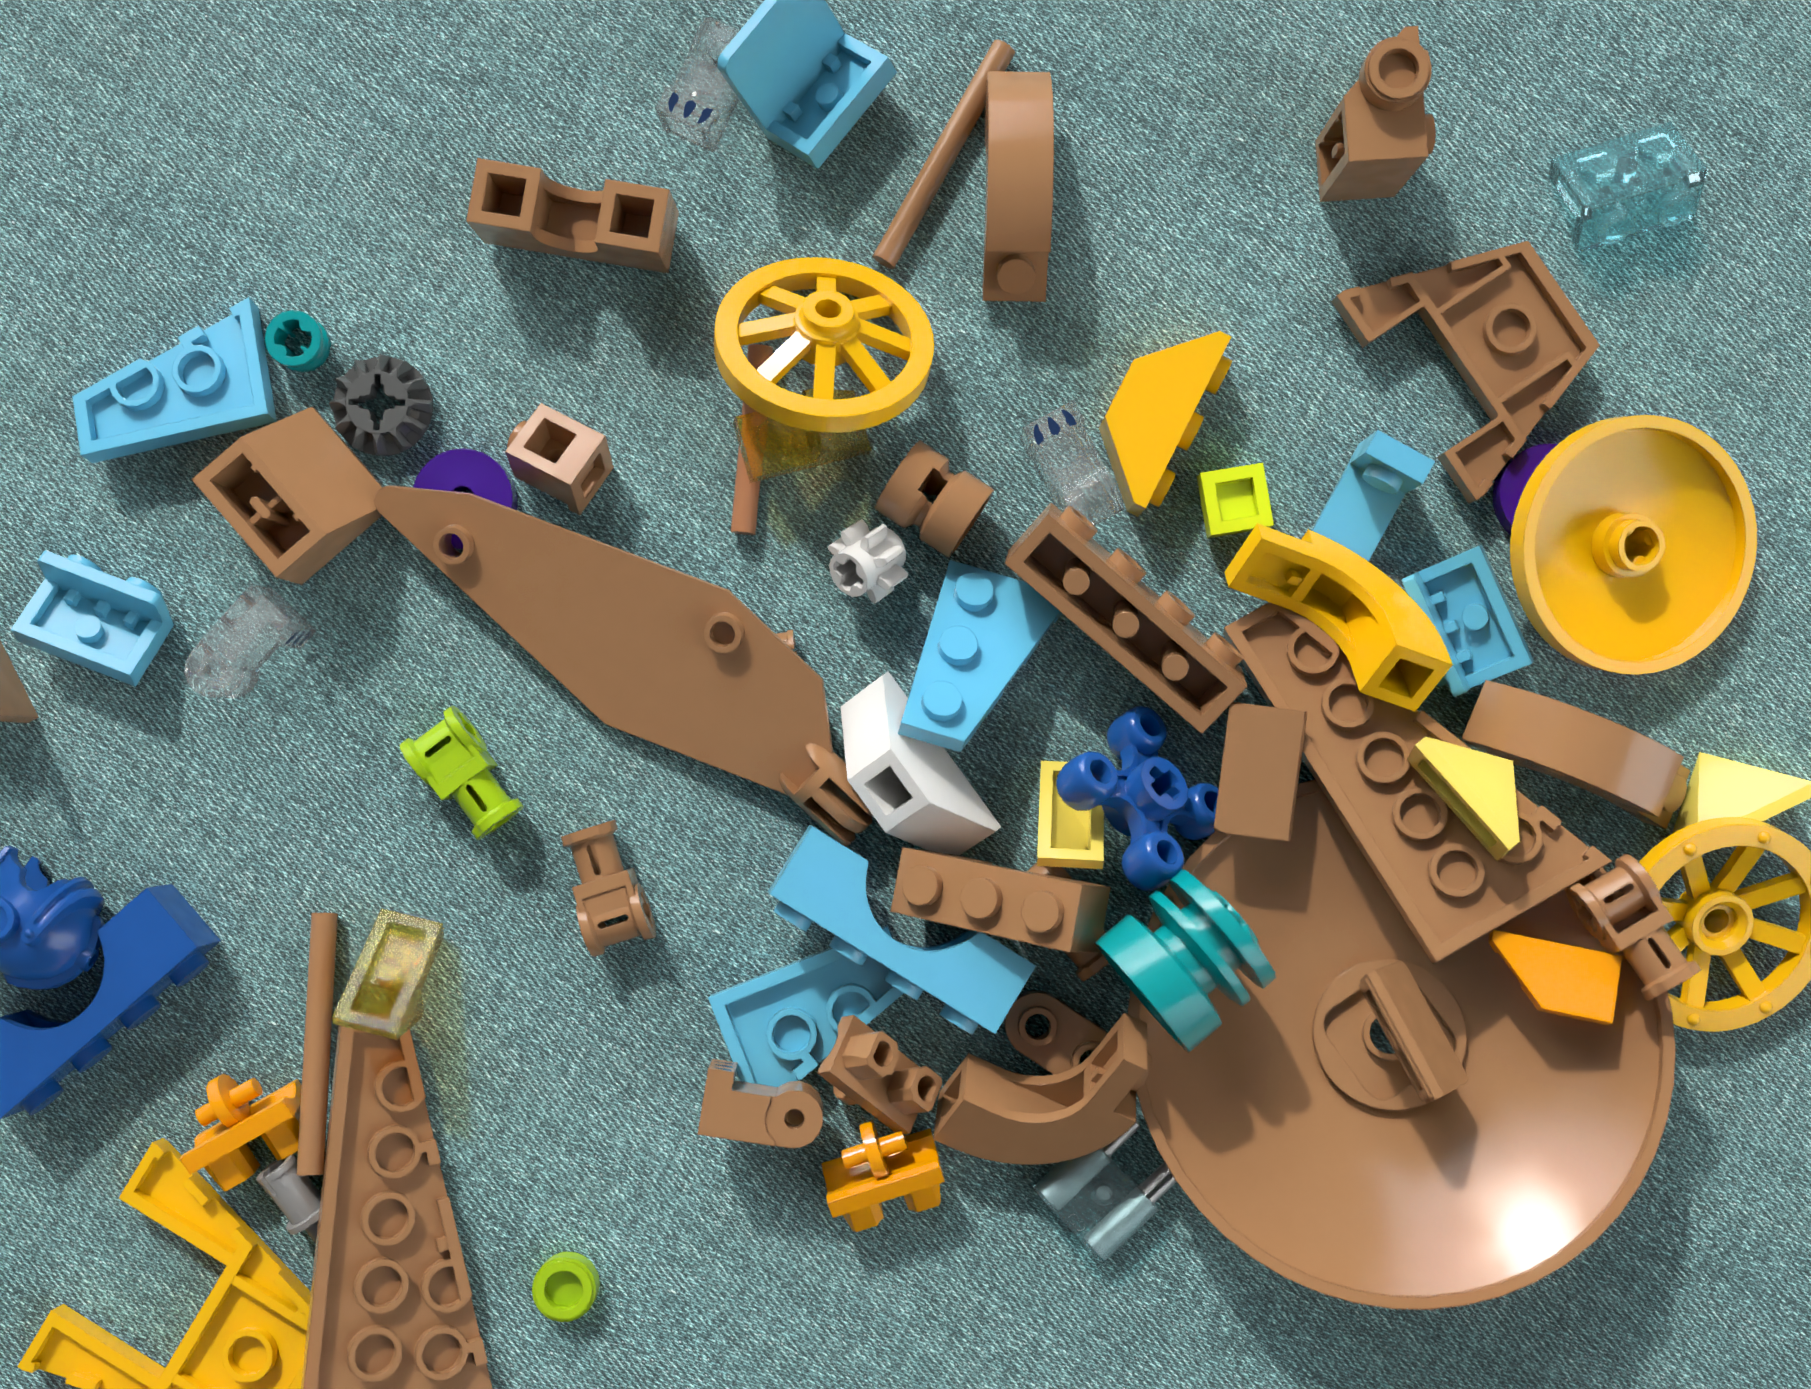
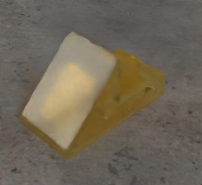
[733,388,872,483]
[332,908,444,1040]

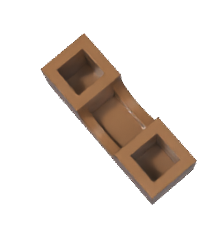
[466,158,679,274]
[890,847,1111,953]

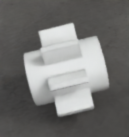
[828,519,908,603]

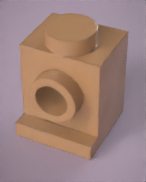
[505,403,614,516]

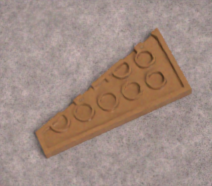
[1223,602,1612,964]
[301,1017,492,1389]

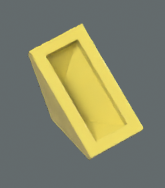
[1407,737,1520,861]
[1672,752,1811,834]
[1037,761,1104,869]

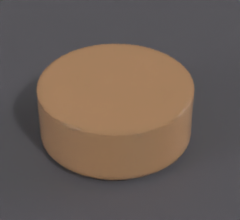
[1359,37,1432,111]

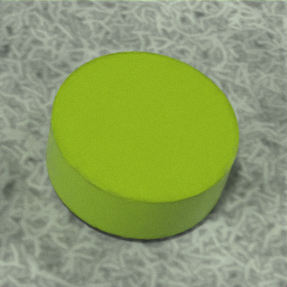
[532,1251,600,1322]

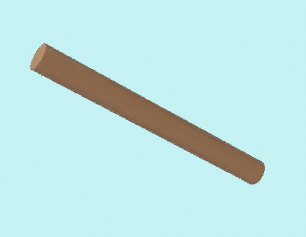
[872,39,1015,269]
[296,913,338,1175]

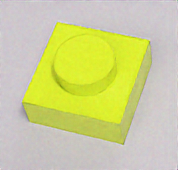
[1197,463,1274,538]

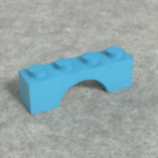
[768,826,1036,1035]

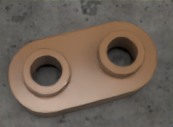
[1004,990,1108,1074]

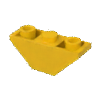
[1099,331,1233,517]

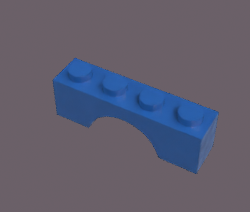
[0,884,221,1119]

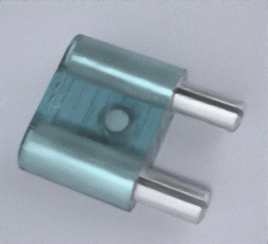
[1033,1119,1177,1263]

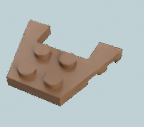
[1331,241,1600,504]

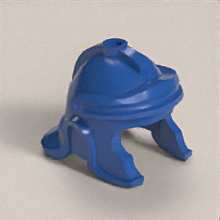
[0,846,105,990]

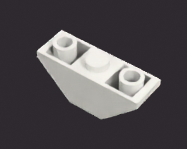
[840,671,1001,856]

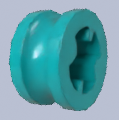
[265,310,331,373]

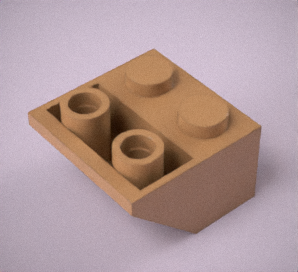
[1315,26,1436,202]
[192,407,383,585]

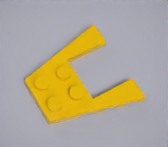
[17,1138,311,1389]

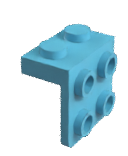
[717,0,897,169]

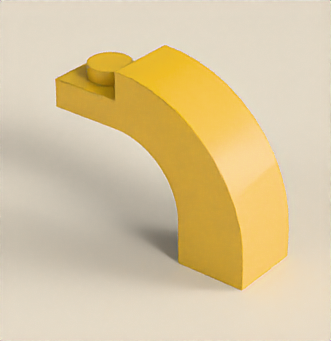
[1224,523,1453,712]

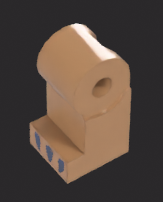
[697,1059,824,1148]

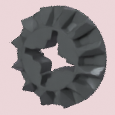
[329,354,433,456]

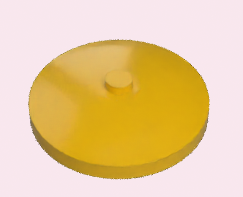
[1510,415,1757,675]

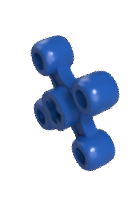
[1056,706,1219,891]

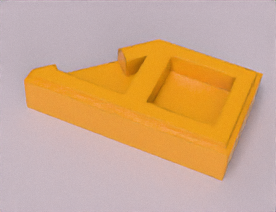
[1488,930,1622,1025]

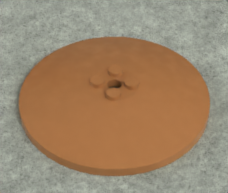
[1128,779,1676,1310]

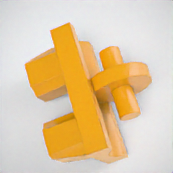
[179,1074,302,1192]
[821,1121,945,1232]

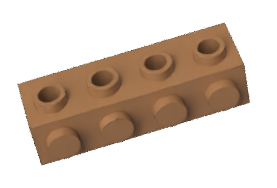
[1005,503,1247,734]

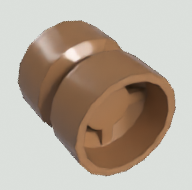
[874,440,994,559]

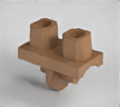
[817,1015,942,1134]

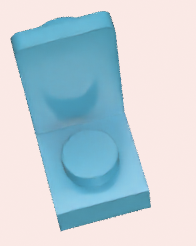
[1311,430,1435,562]

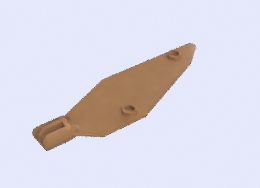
[374,485,873,847]

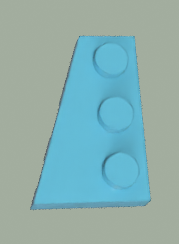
[72,297,277,463]
[898,560,1062,752]
[708,925,904,1087]

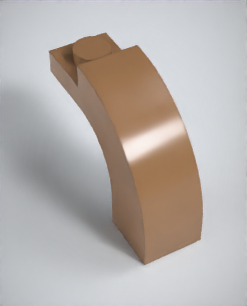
[982,71,1054,302]
[1461,680,1690,829]
[933,1013,1152,1165]

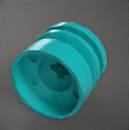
[1095,869,1276,1053]

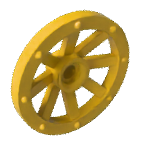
[714,257,934,433]
[1639,817,1811,1032]

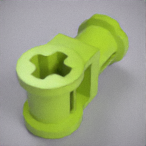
[399,705,524,840]

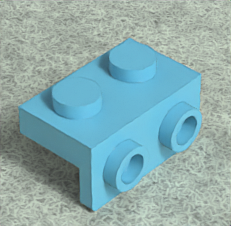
[1402,544,1534,697]
[11,550,174,687]

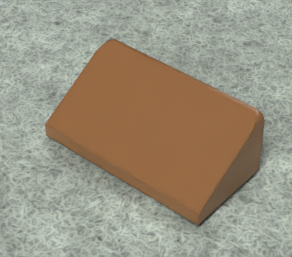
[1214,702,1308,841]
[1359,961,1468,1102]

